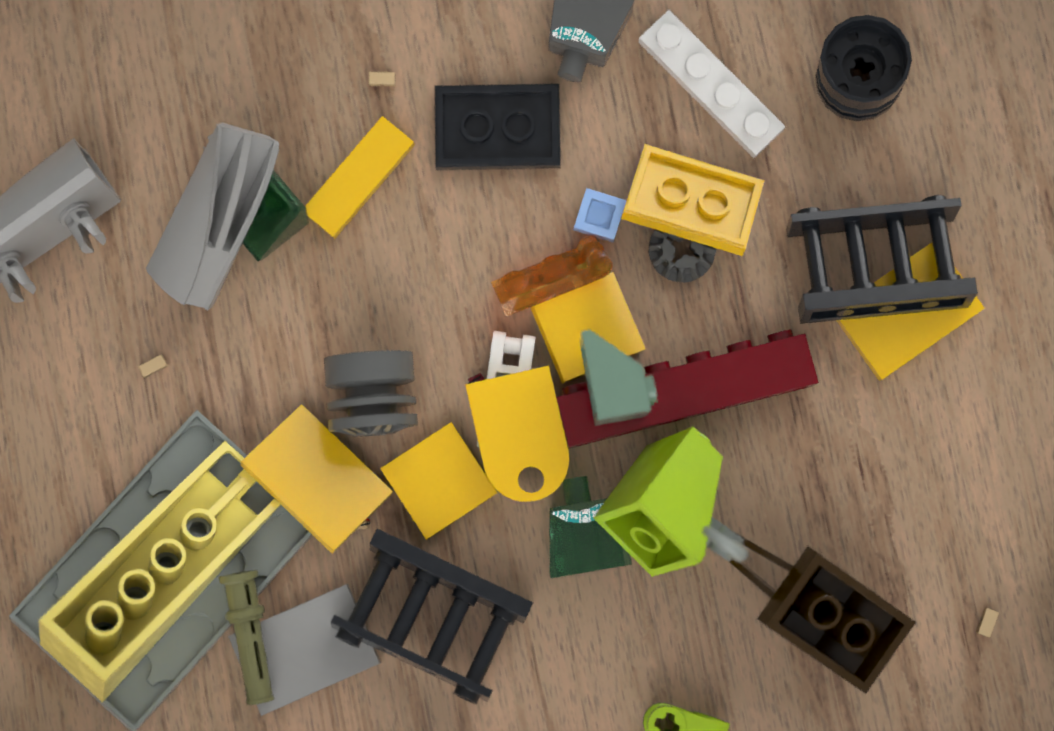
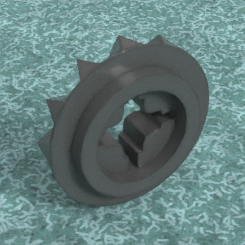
[649,230,716,283]

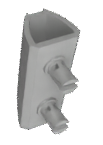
[146,123,279,311]
[0,138,121,303]

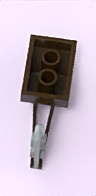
[702,517,916,694]

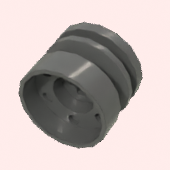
[324,350,418,437]

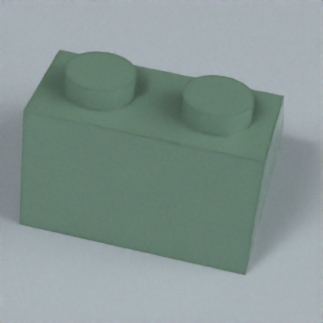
[579,330,657,426]

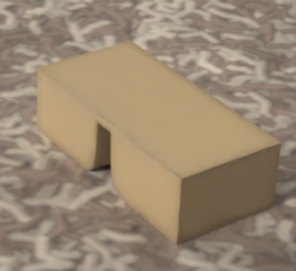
[369,72,395,86]
[138,354,168,378]
[976,608,999,638]

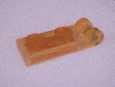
[491,235,613,317]

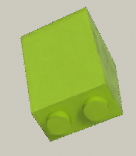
[593,427,723,577]

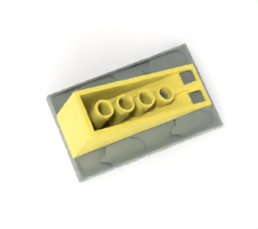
[9,410,312,731]

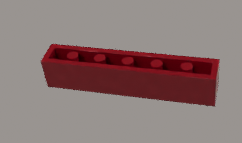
[556,329,819,449]

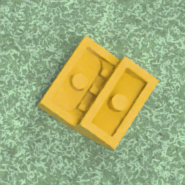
[530,272,646,384]

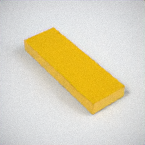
[301,116,415,239]

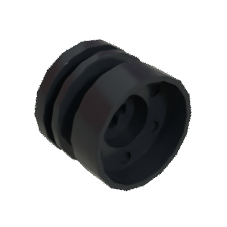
[815,15,912,121]

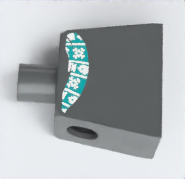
[549,0,635,82]

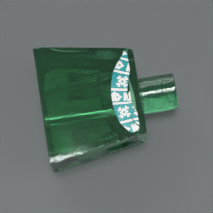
[549,476,632,578]

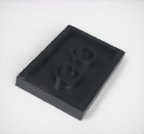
[435,84,561,170]

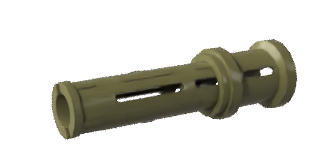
[219,569,274,705]

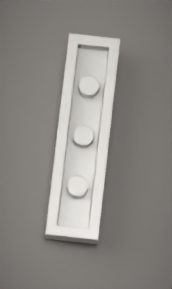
[638,10,786,158]

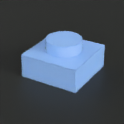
[574,188,626,243]

